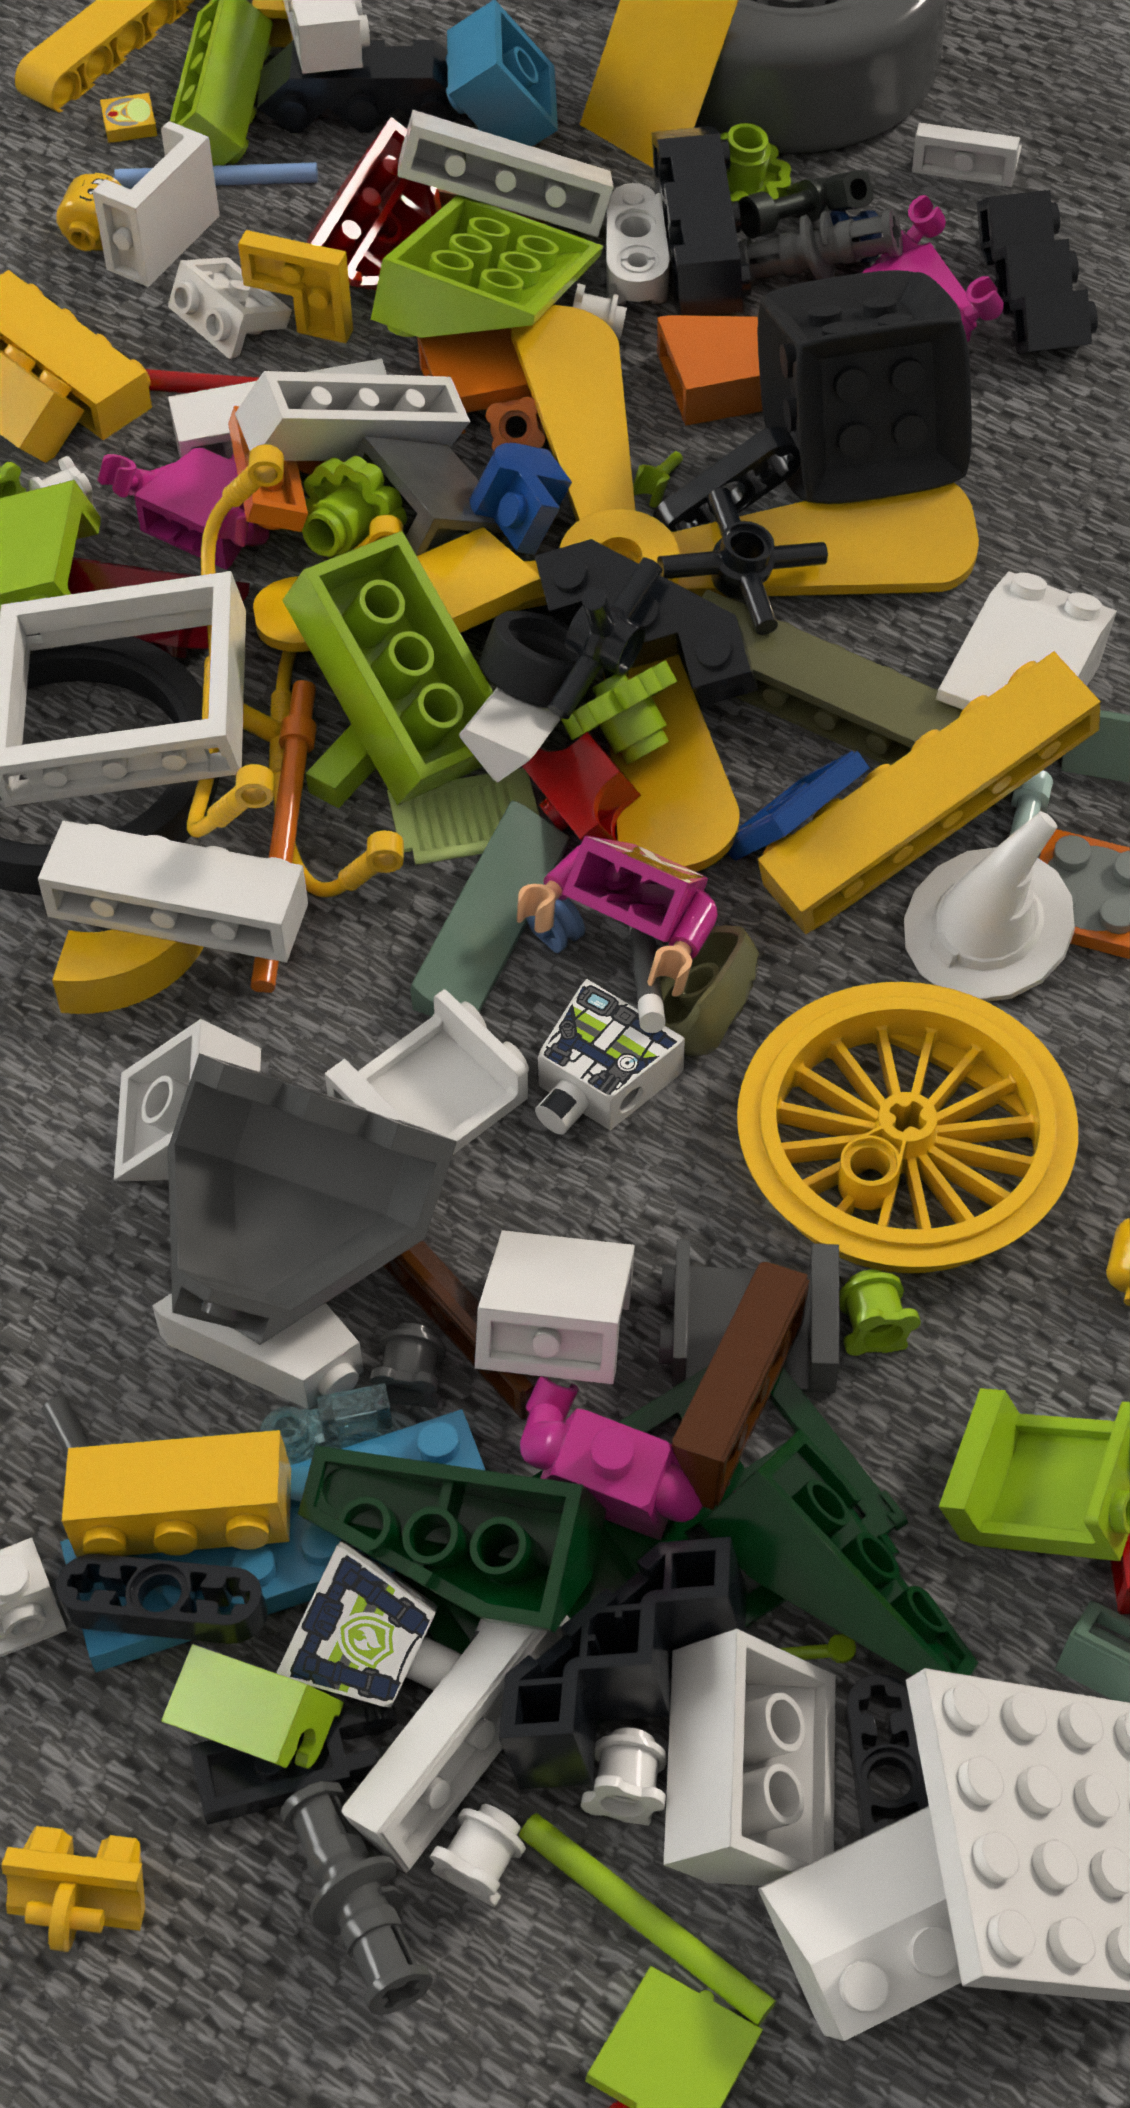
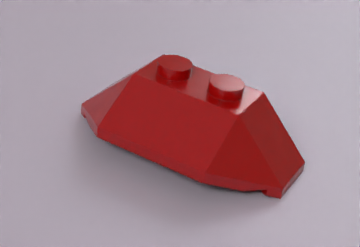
[305,117,441,290]

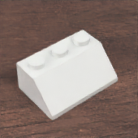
[664,1629,836,1886]
[758,1806,961,2041]

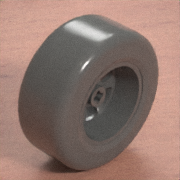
[694,0,948,154]

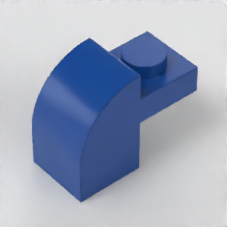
[470,443,572,555]

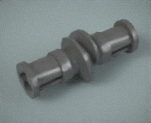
[738,208,903,286]
[280,1781,433,2015]

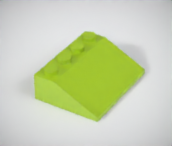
[371,195,603,338]

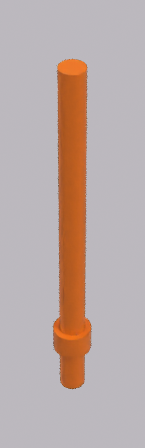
[250,680,317,993]

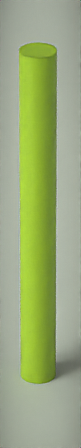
[519,1813,777,2027]

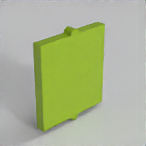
[585,1966,763,2108]

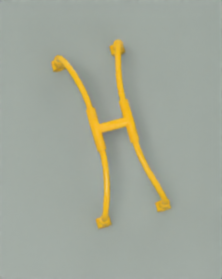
[187,444,404,898]

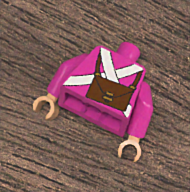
[517,836,718,997]

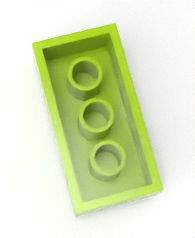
[282,531,493,806]

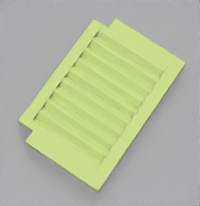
[387,768,539,865]

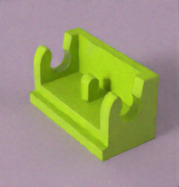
[161,1644,344,1769]

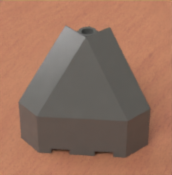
[168,1053,457,1345]

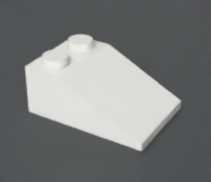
[936,571,1117,710]

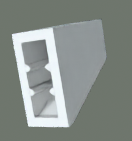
[152,1293,364,1409]

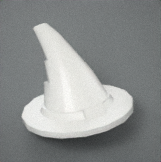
[904,811,1075,1002]

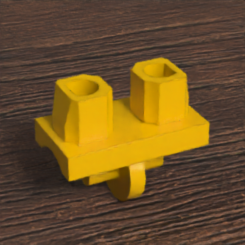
[1,1826,145,1952]

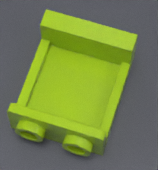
[0,480,101,611]
[939,1388,1130,1561]

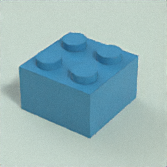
[446,0,558,146]

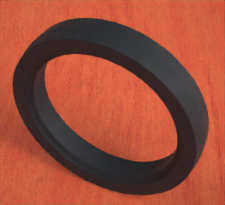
[0,633,220,895]

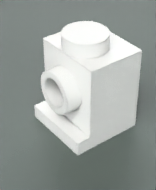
[0,1537,67,1658]

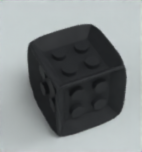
[757,270,972,504]

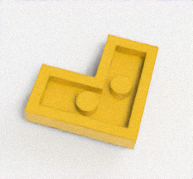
[238,230,353,344]

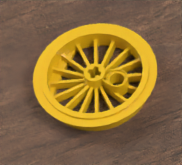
[737,982,1078,1273]

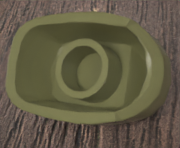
[660,925,760,1056]

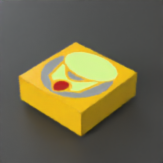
[100,93,157,143]

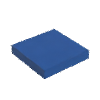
[726,751,870,861]

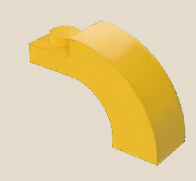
[52,929,204,1014]

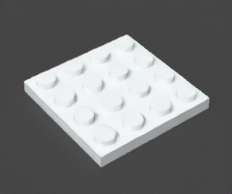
[906,1668,1130,2003]

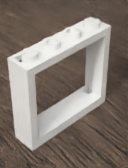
[0,571,246,807]

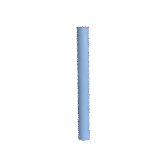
[114,162,318,189]

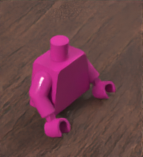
[862,195,1003,342]
[97,447,269,570]
[520,1376,730,1541]

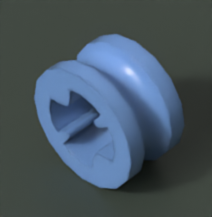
[526,898,585,953]

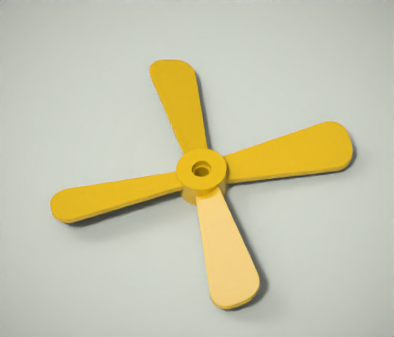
[253,305,979,872]

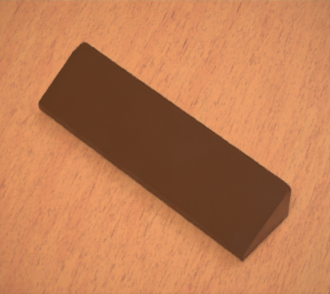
[383,1240,551,1420]
[672,1262,810,1510]

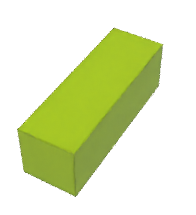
[305,724,376,809]

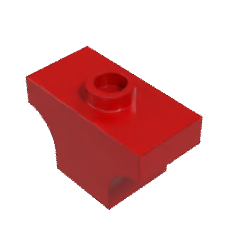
[522,732,641,841]

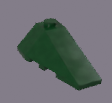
[700,1429,978,1676]
[298,1445,607,1633]

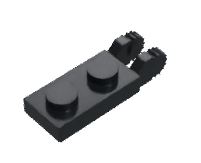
[190,1704,398,1825]

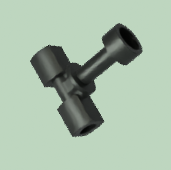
[738,170,874,239]

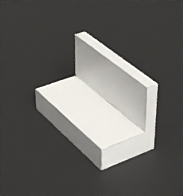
[912,123,1022,187]

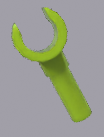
[633,451,683,507]

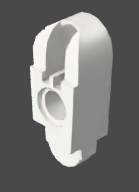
[606,183,670,305]

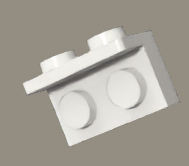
[168,257,292,359]

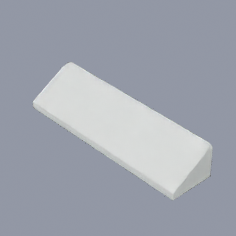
[459,687,561,783]
[342,1615,569,1873]

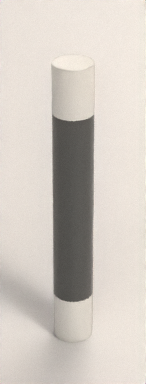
[629,926,665,1033]

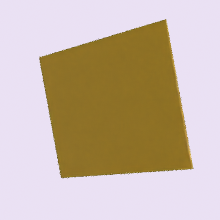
[580,0,739,169]

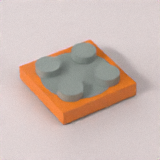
[1039,829,1130,959]

